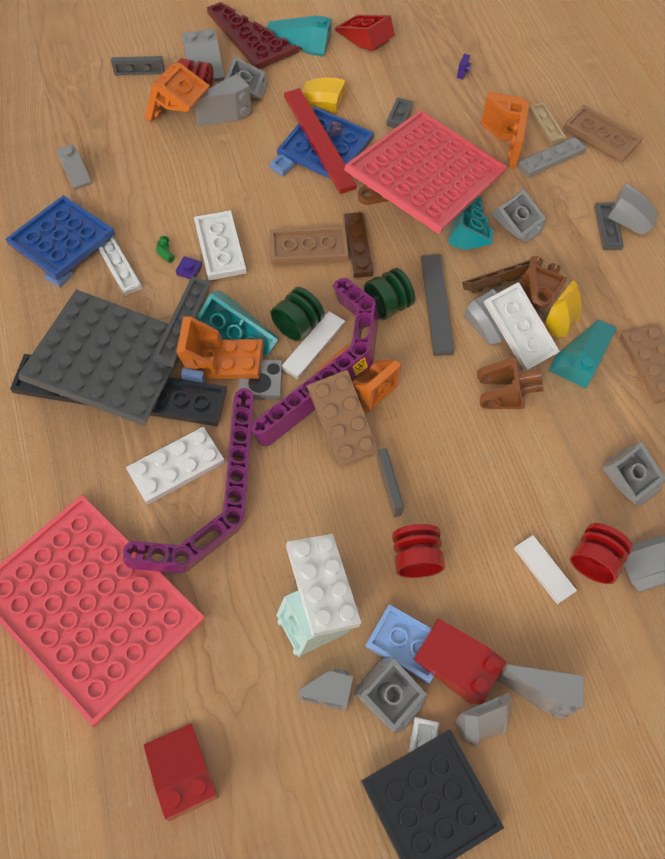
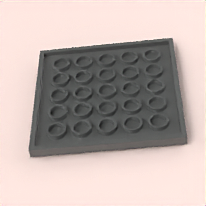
[19,289,180,426]

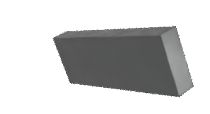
[111,56,165,76]
[594,203,624,250]
[377,448,404,517]

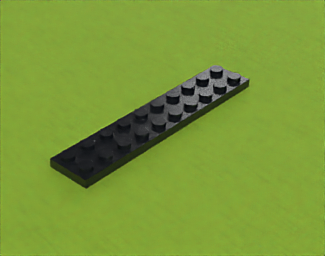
[10,354,227,427]

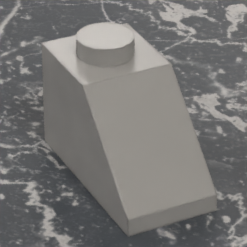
[56,144,92,190]
[298,669,353,711]

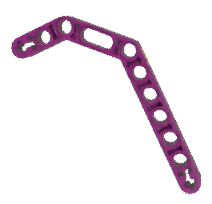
[251,278,379,446]
[123,388,254,573]

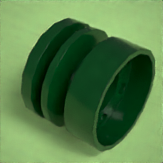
[364,268,416,320]
[270,287,325,341]

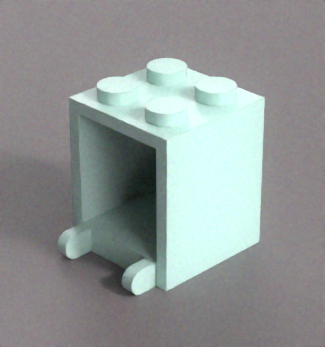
[276,590,358,657]

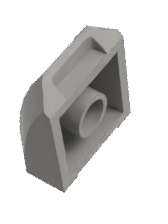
[224,56,267,99]
[608,184,658,235]
[492,189,546,242]
[464,289,505,345]
[601,442,665,506]
[624,535,665,592]
[354,657,427,733]
[455,693,512,746]

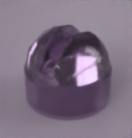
[330,121,343,137]

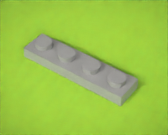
[518,137,586,178]

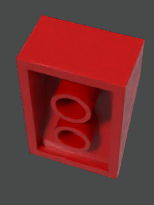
[335,14,395,51]
[413,619,507,704]
[144,723,219,821]

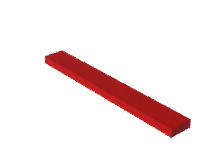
[284,88,357,194]

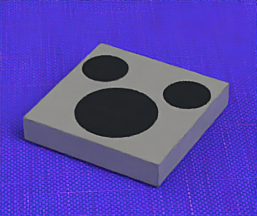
[239,360,282,399]

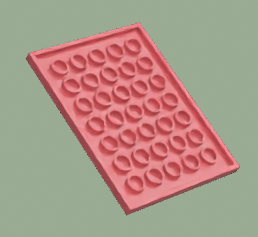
[344,110,507,234]
[0,495,206,728]

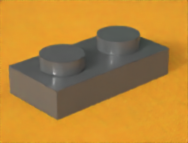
[387,97,413,128]

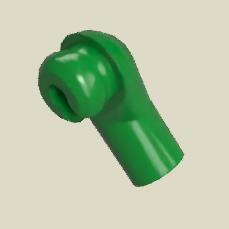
[156,236,175,263]

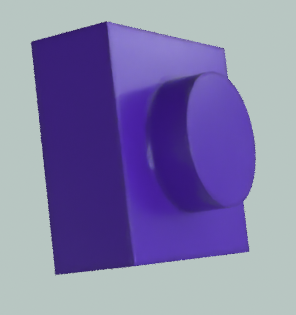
[457,53,472,79]
[176,256,202,279]

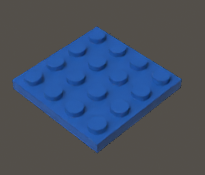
[277,106,374,179]
[5,195,115,281]

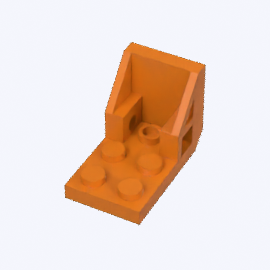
[145,63,210,122]
[481,91,529,168]
[176,317,264,379]
[318,345,401,412]

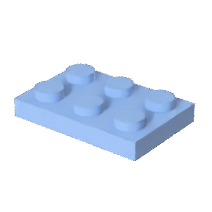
[365,604,434,684]

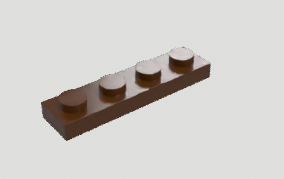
[344,212,374,278]
[462,260,539,293]

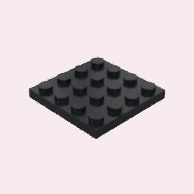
[360,729,504,859]

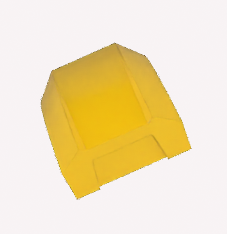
[302,78,347,115]
[544,280,582,338]

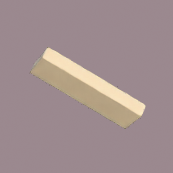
[528,102,567,146]

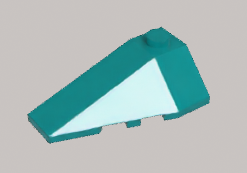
[267,16,332,57]
[448,196,493,250]
[196,290,279,356]
[549,319,616,388]

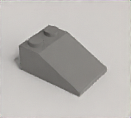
[182,29,225,81]
[195,74,252,126]
[497,664,584,719]

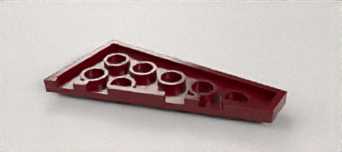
[207,2,299,69]

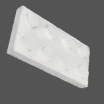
[194,210,247,281]
[483,282,560,370]
[126,427,225,505]
[286,534,361,637]

